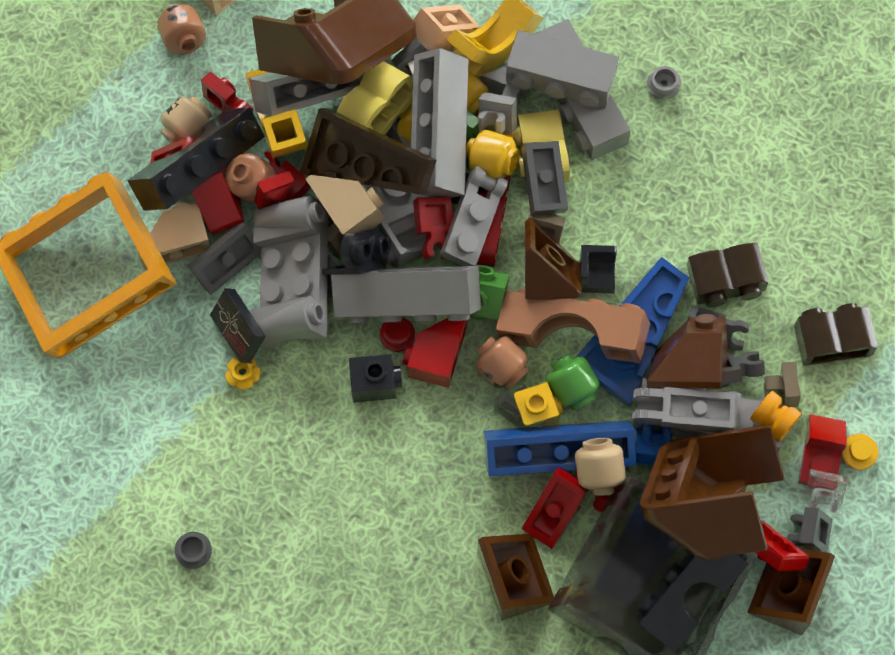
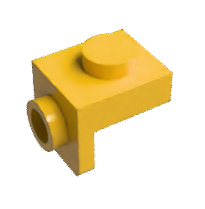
[514,382,563,427]

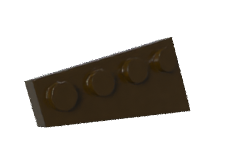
[299,108,437,194]

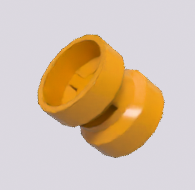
[750,391,802,442]

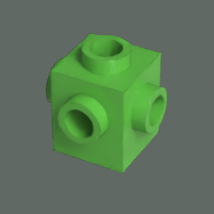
[470,265,510,320]

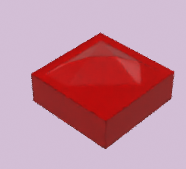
[254,171,295,210]

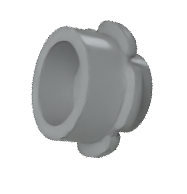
[647,66,681,99]

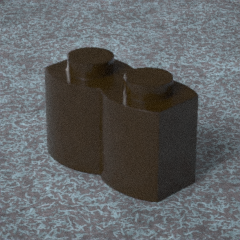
[687,243,768,307]
[794,303,878,366]

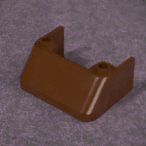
[252,0,417,84]
[640,424,784,561]

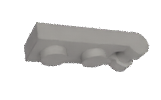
[440,165,508,266]

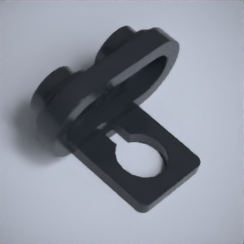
[322,229,391,275]

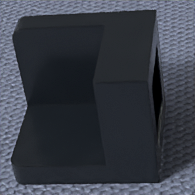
[579,245,617,293]

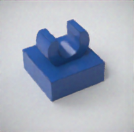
[635,424,672,466]

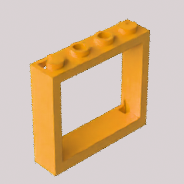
[0,171,177,359]

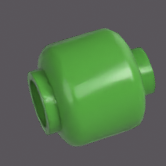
[546,354,600,410]

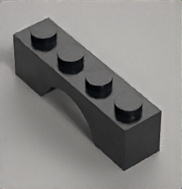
[127,107,265,211]

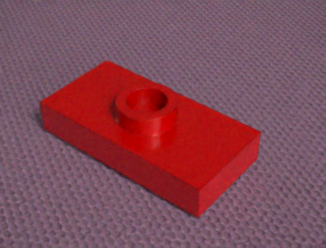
[755,520,810,571]

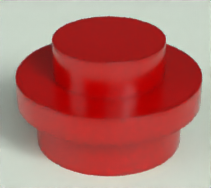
[380,318,415,352]

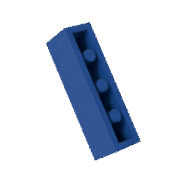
[484,420,636,476]

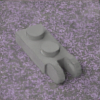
[632,387,738,432]

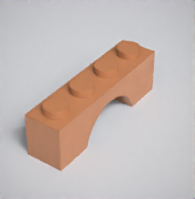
[496,289,650,364]

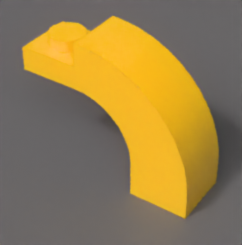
[447,0,544,76]
[245,69,307,159]

